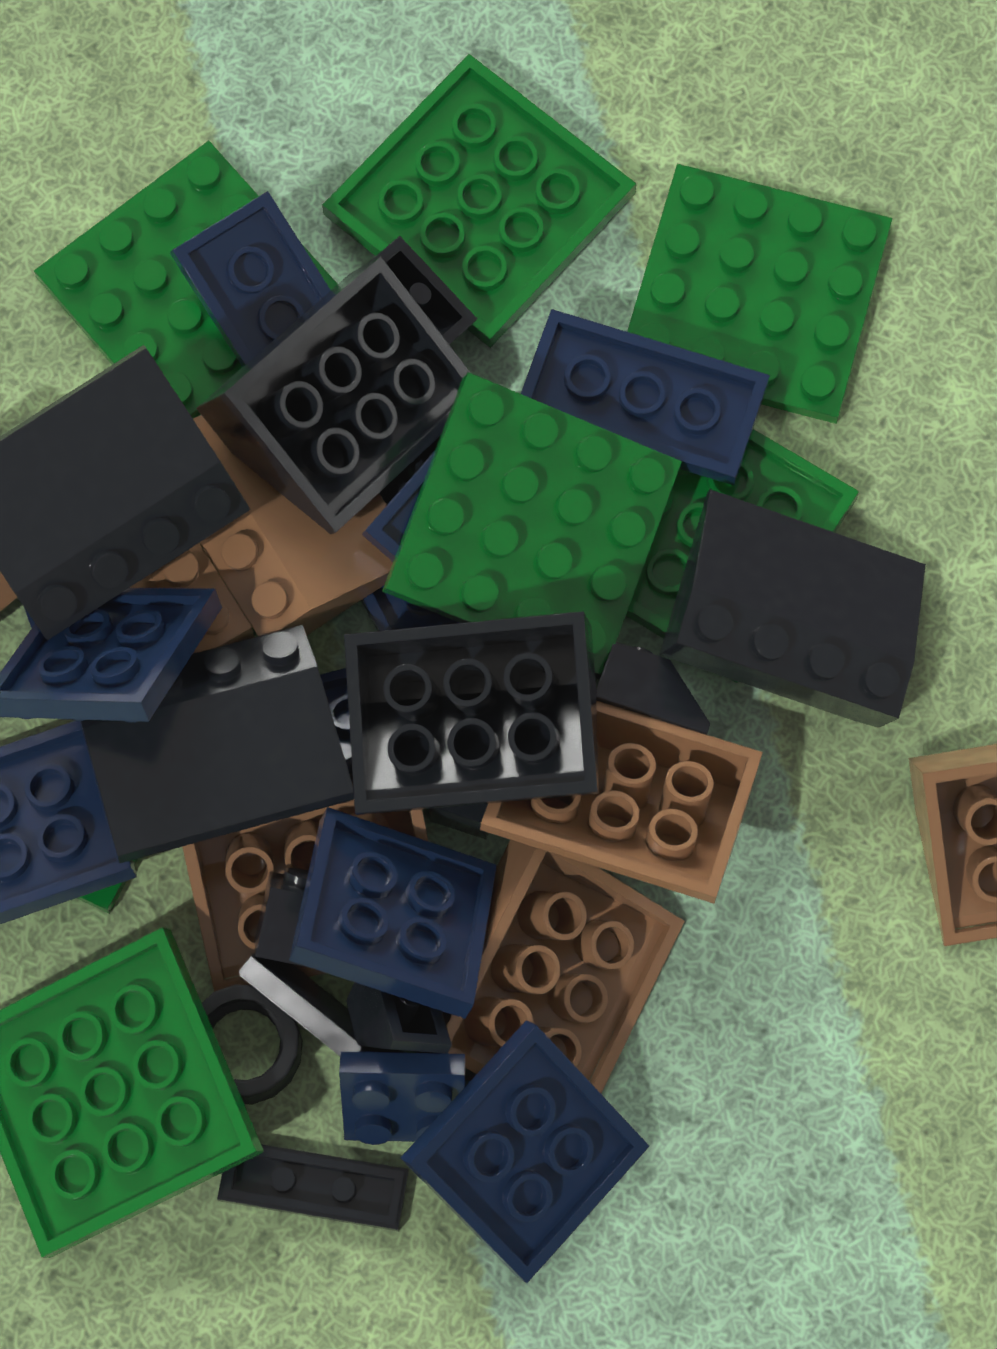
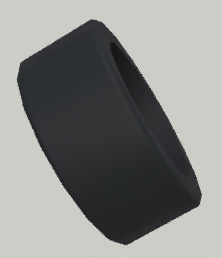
[202,984,303,1105]

